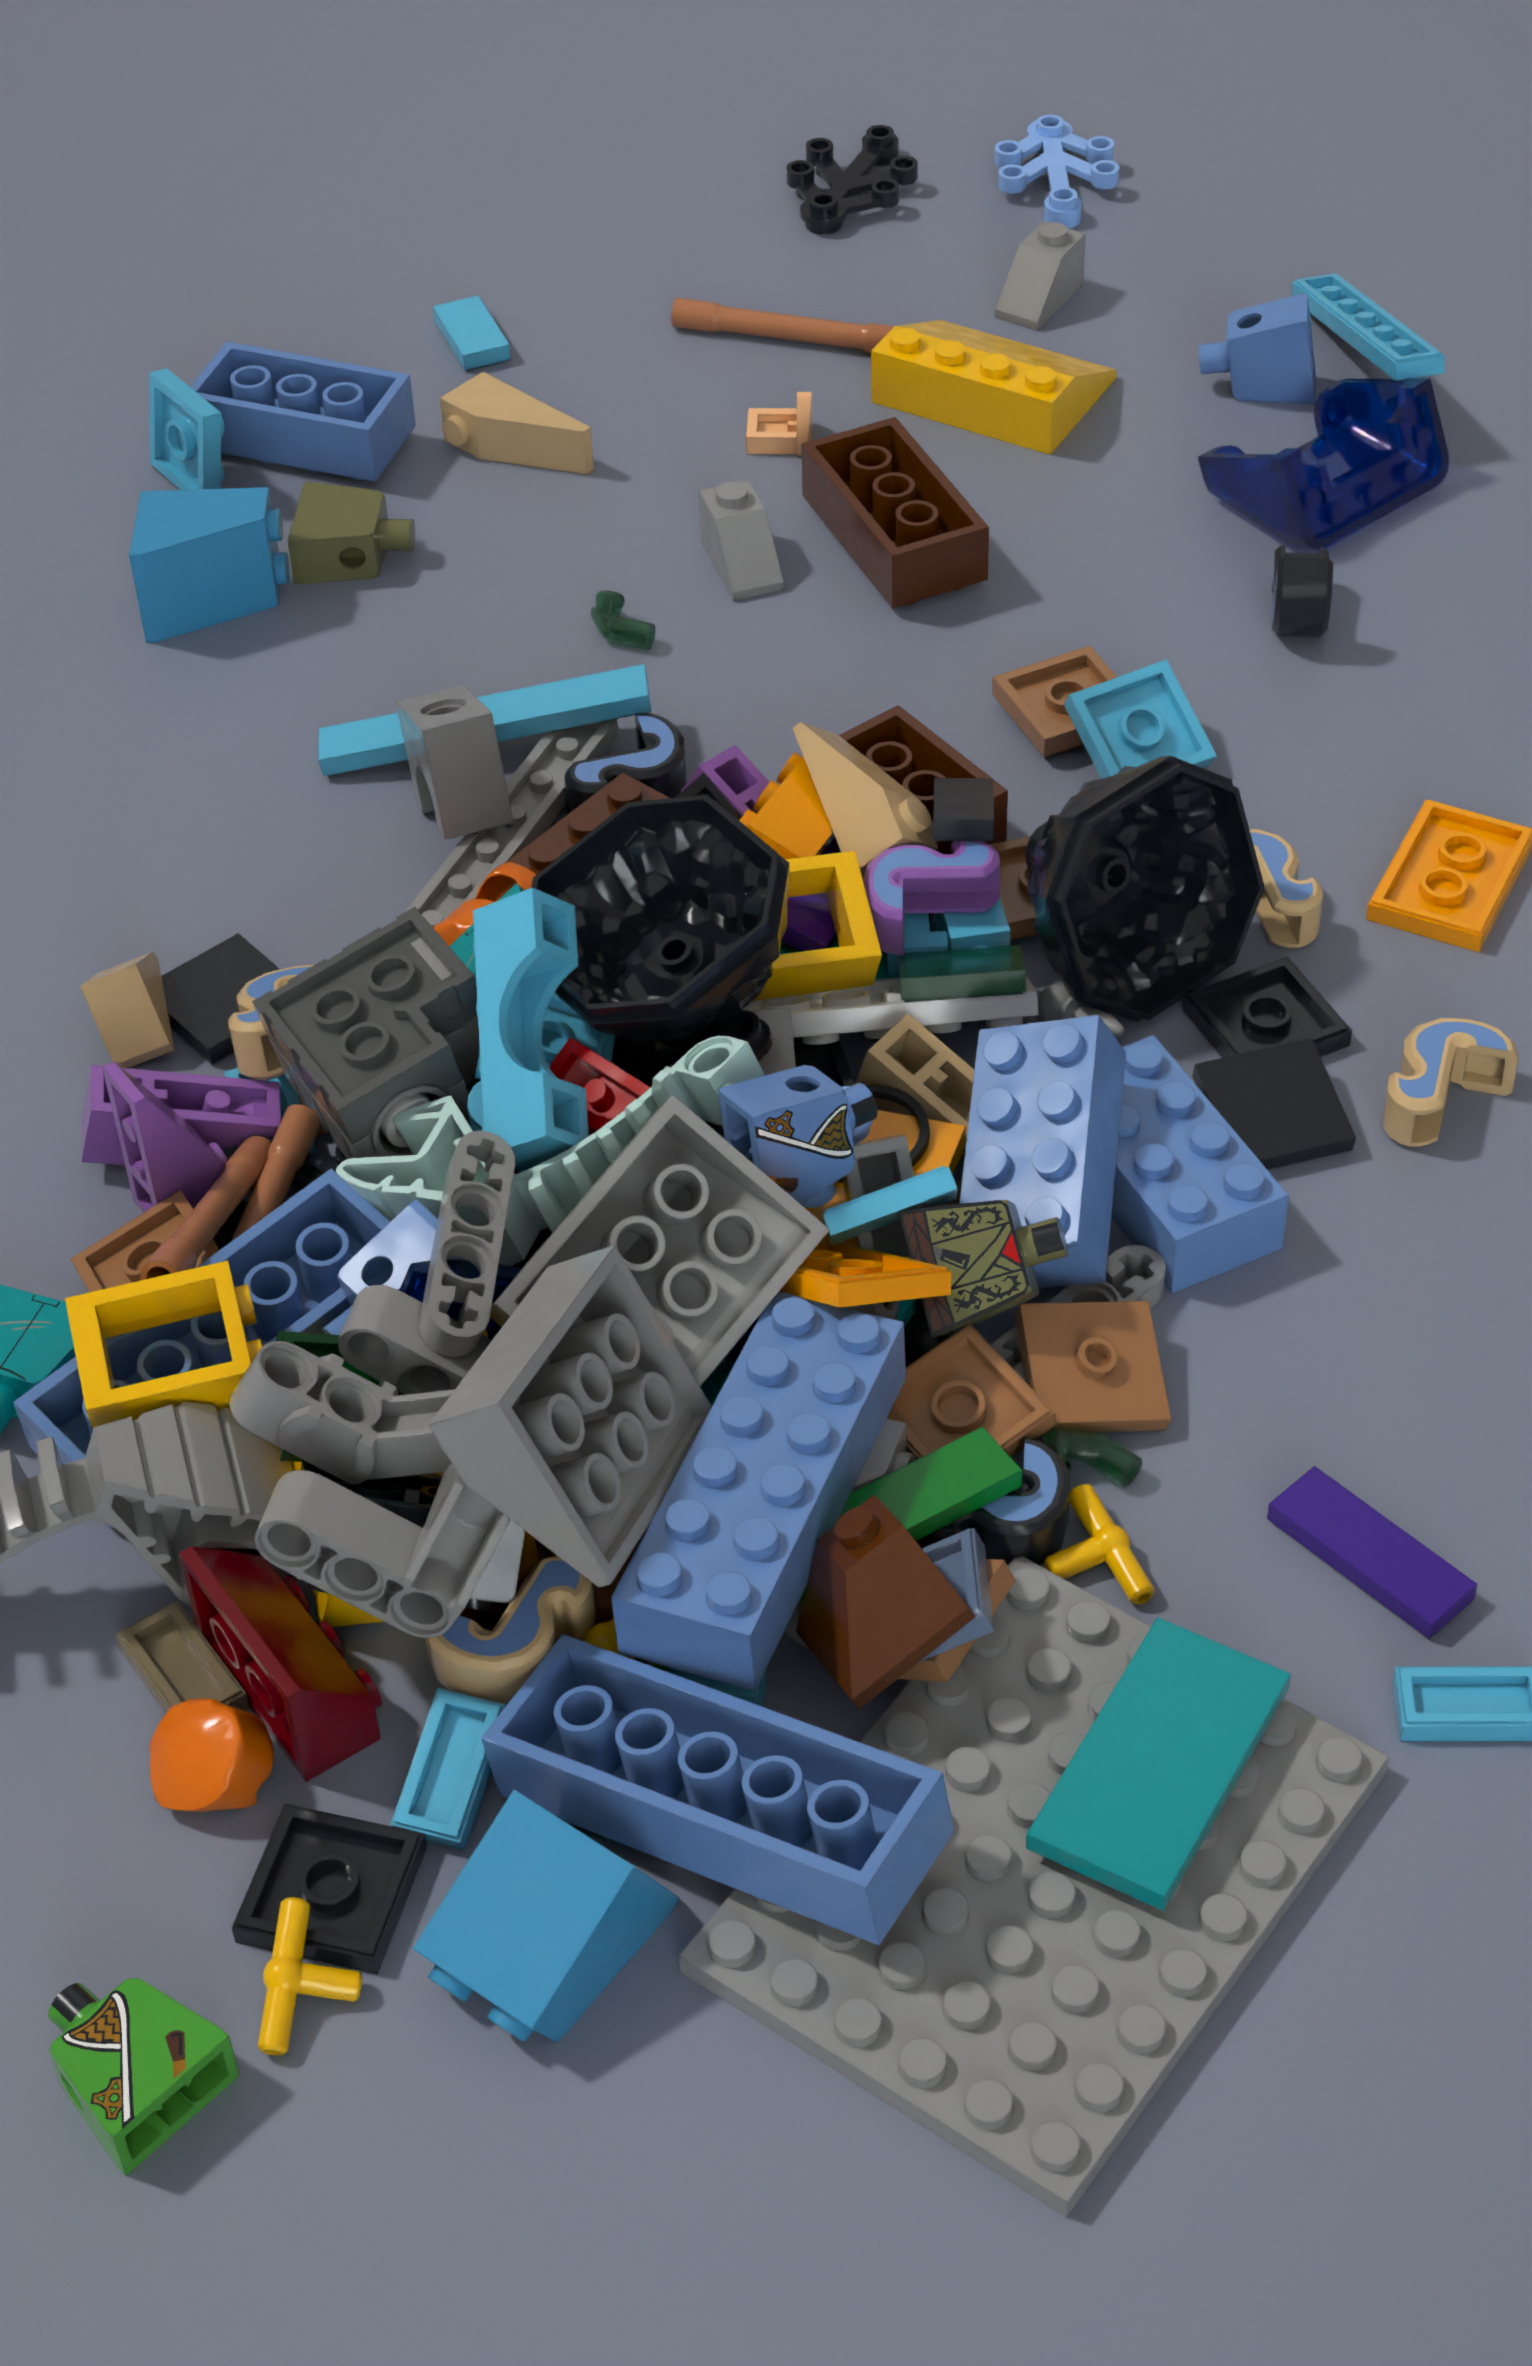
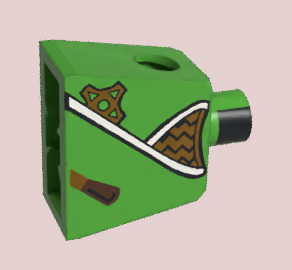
[48,1978,240,2176]

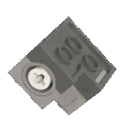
[252,907,480,1159]

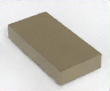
[115,1601,250,1714]

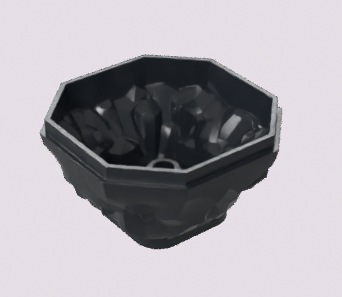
[1025,756,1265,1022]
[531,795,790,1049]

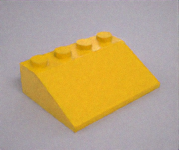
[871,320,1117,455]

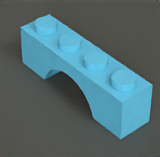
[473,887,589,1170]

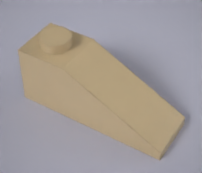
[440,372,594,474]
[792,722,938,879]
[856,1013,974,1158]

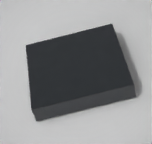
[161,933,280,1064]
[1182,957,1352,1058]
[1192,1038,1356,1170]
[232,1803,427,1974]

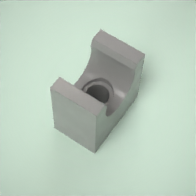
[395,684,514,840]

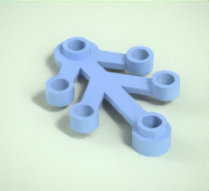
[994,115,1119,229]

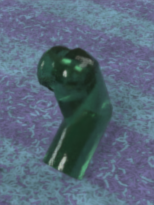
[591,590,656,650]
[1042,1428,1142,1487]

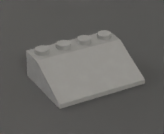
[490,1095,830,1386]
[428,1245,712,1587]

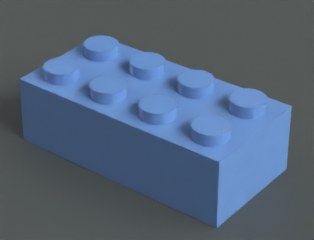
[190,341,416,482]
[959,1015,1126,1288]
[1111,1035,1289,1294]

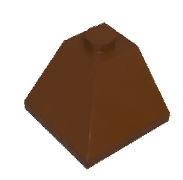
[796,1494,975,1709]

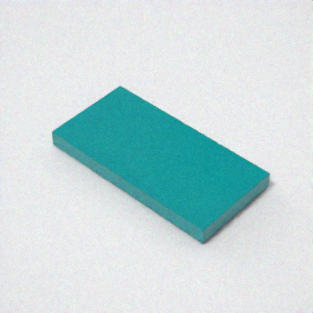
[1026,1617,1291,1911]

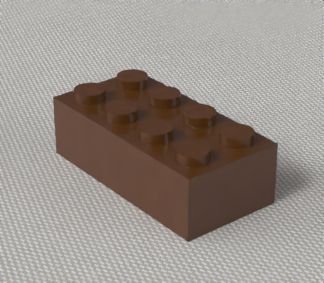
[801,417,989,609]

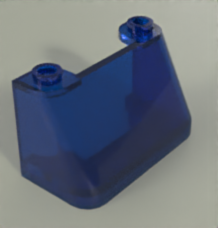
[1198,378,1449,551]

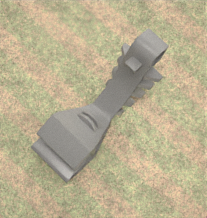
[0,1402,294,1610]

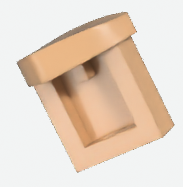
[746,392,813,456]

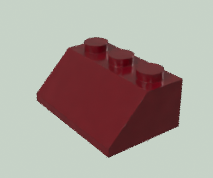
[179,1546,382,1782]

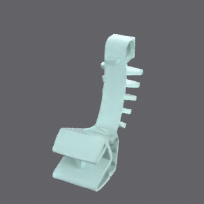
[336,1036,765,1278]

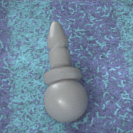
[1037,983,1125,1037]

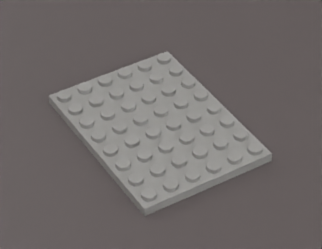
[679,1557,1389,2218]

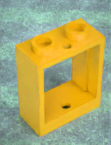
[754,851,882,1001]
[65,1260,262,1430]

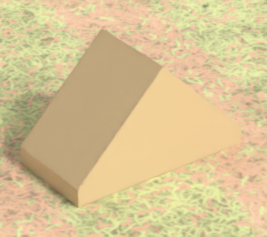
[80,952,175,1068]

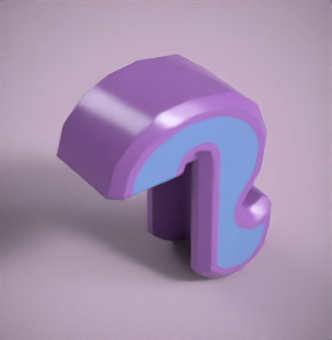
[863,841,1000,956]

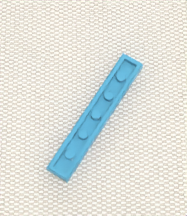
[1292,273,1445,381]
[318,664,652,776]

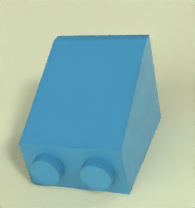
[129,487,290,643]
[412,1790,680,2043]

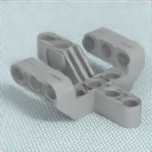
[229,1285,651,1638]

